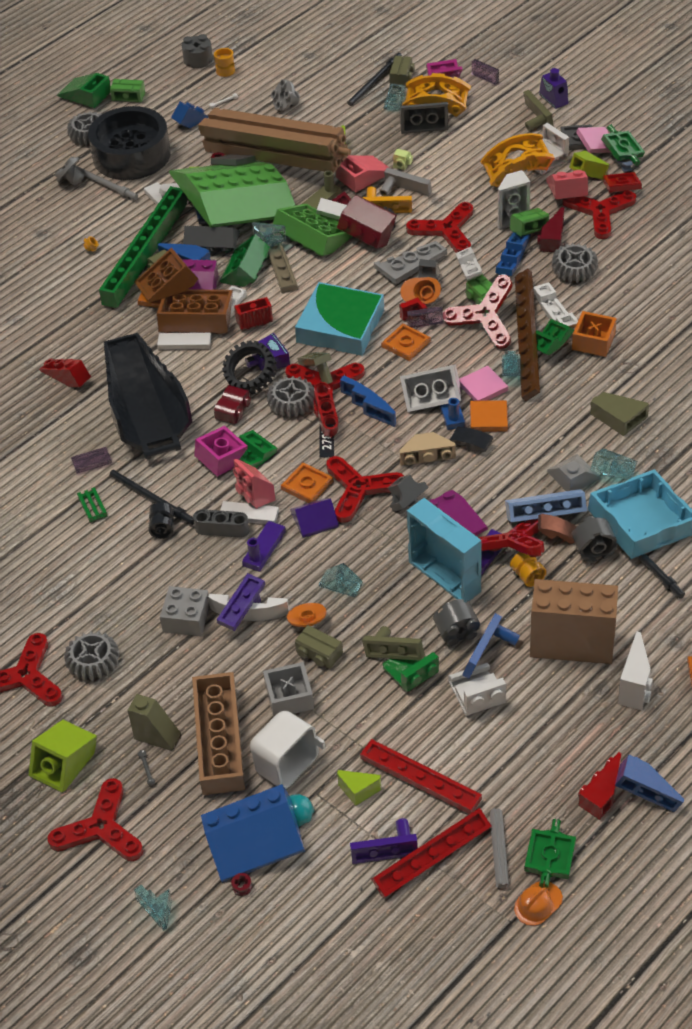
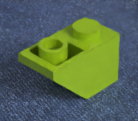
[569,151,610,180]

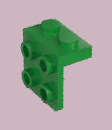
[383,652,439,693]

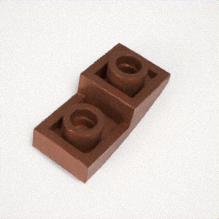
[538,514,577,544]

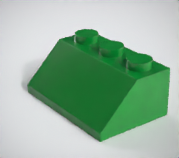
[219,234,270,287]

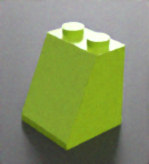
[28,719,97,793]

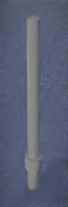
[65,164,138,200]

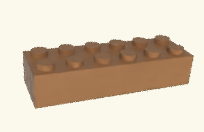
[192,672,245,795]

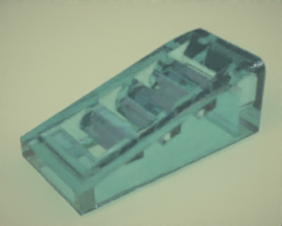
[383,83,406,112]

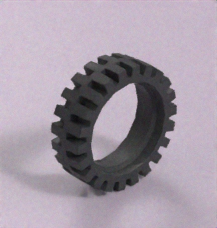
[222,340,277,394]

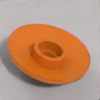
[287,603,327,627]

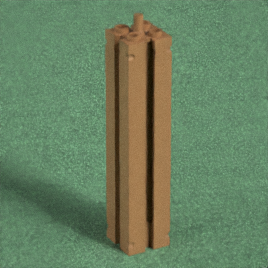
[198,108,351,173]

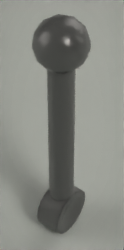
[138,750,155,786]

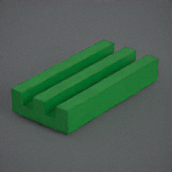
[77,487,108,522]

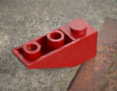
[39,358,91,387]
[578,752,622,820]

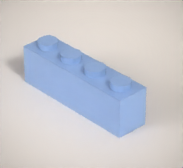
[505,489,587,522]

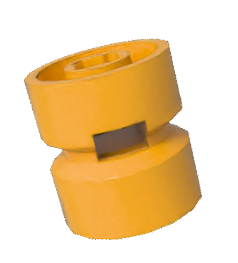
[214,48,235,77]
[510,552,547,587]

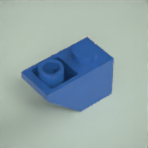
[171,101,208,128]

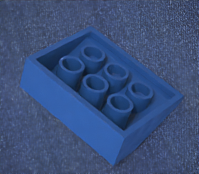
[201,784,305,883]

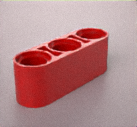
[314,382,338,437]

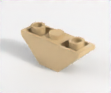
[399,432,456,466]

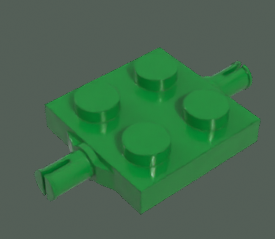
[601,124,645,166]
[524,819,576,888]

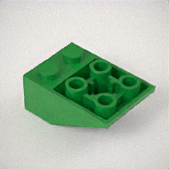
[57,73,111,108]

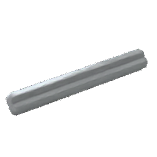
[490,808,509,889]

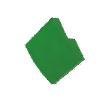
[536,319,574,355]
[239,430,278,468]

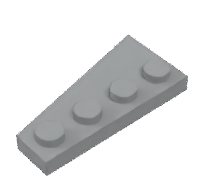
[374,241,447,284]

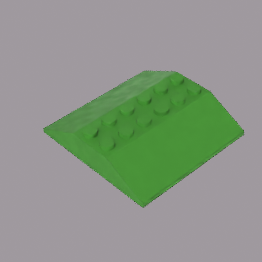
[169,161,296,227]

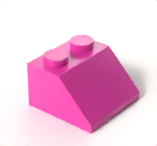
[194,426,248,476]

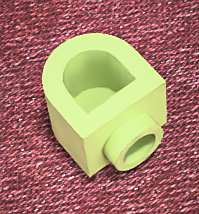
[393,149,413,170]

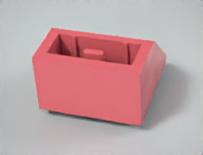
[233,459,276,508]

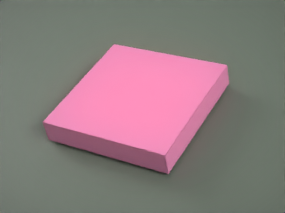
[576,127,611,153]
[459,366,508,401]

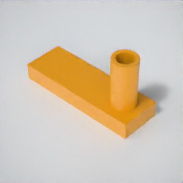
[363,186,412,213]

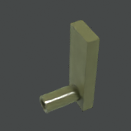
[523,89,554,131]
[302,170,341,211]
[297,352,333,384]
[362,626,425,660]

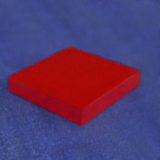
[603,172,642,193]

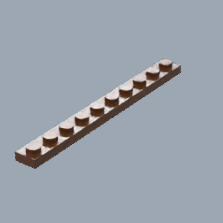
[515,268,540,401]

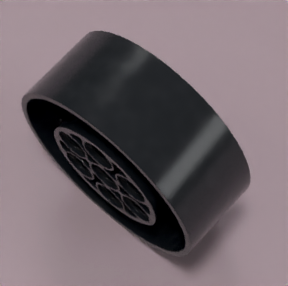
[88,106,171,180]

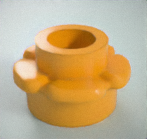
[83,236,99,252]

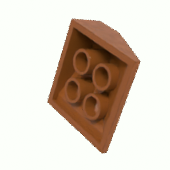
[134,247,198,303]

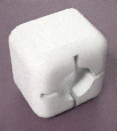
[250,711,326,789]

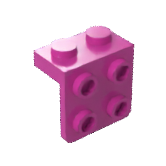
[426,59,463,78]

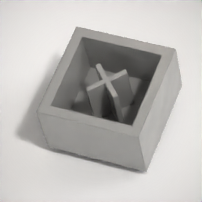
[160,586,210,636]
[263,662,314,717]

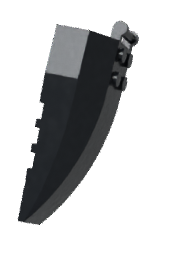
[104,333,193,460]

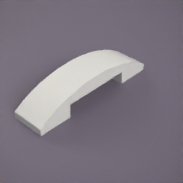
[455,247,483,281]
[533,282,578,328]
[208,594,289,621]

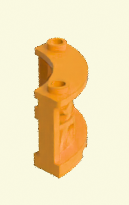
[402,73,471,117]
[480,133,555,187]

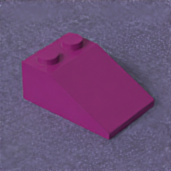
[183,259,219,290]
[429,490,488,536]

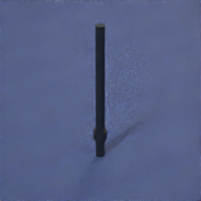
[347,52,402,106]
[109,469,194,525]
[638,554,685,599]

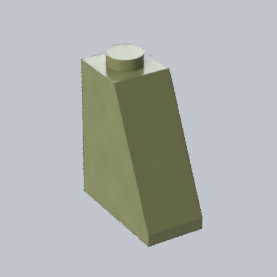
[590,392,649,436]
[128,694,181,751]

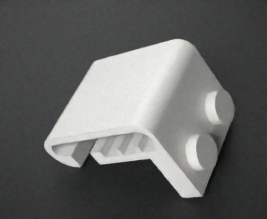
[518,123,569,175]
[448,663,506,716]

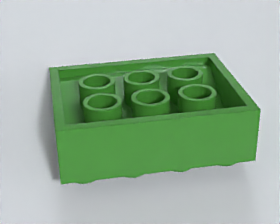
[272,204,353,256]

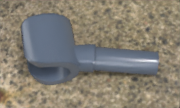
[615,158,632,172]

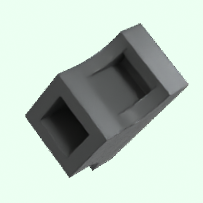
[418,259,441,280]
[388,475,429,511]

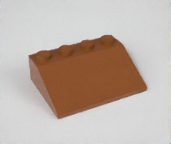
[157,289,233,334]

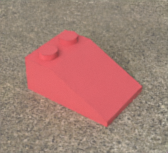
[546,170,588,199]

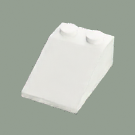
[618,631,653,710]

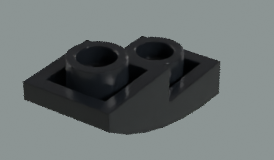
[450,426,494,452]

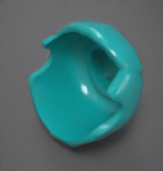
[290,794,315,827]

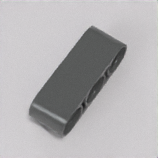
[193,509,249,538]

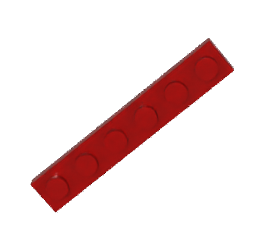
[360,739,482,814]
[371,808,492,898]

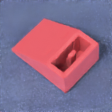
[335,155,389,193]

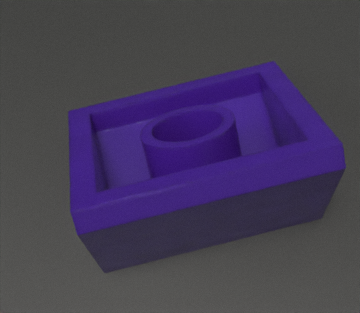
[290,498,339,538]

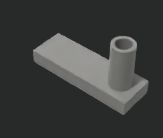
[379,168,432,196]

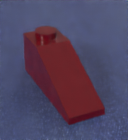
[537,207,565,252]

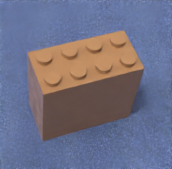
[530,579,618,664]

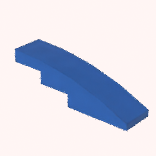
[495,232,531,276]
[340,376,396,427]

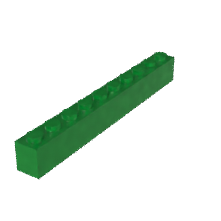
[99,186,187,308]

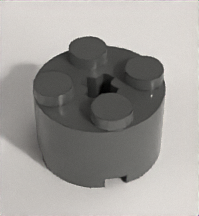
[181,34,213,68]
[571,516,617,562]
[433,599,480,646]

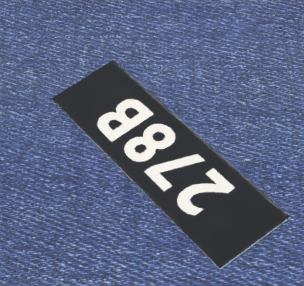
[319,421,334,458]

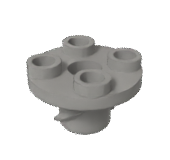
[271,79,300,111]
[55,157,84,186]

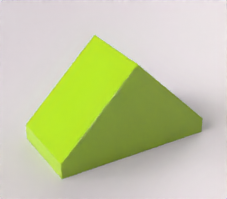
[337,770,381,806]

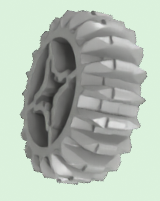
[67,112,102,146]
[552,242,598,283]
[267,376,314,419]
[64,631,120,681]

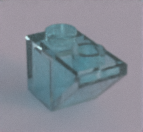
[501,351,521,377]
[590,448,638,479]

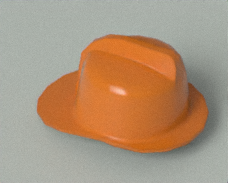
[400,277,441,304]
[514,881,563,926]

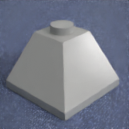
[547,454,600,491]

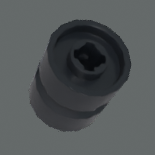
[148,502,174,539]

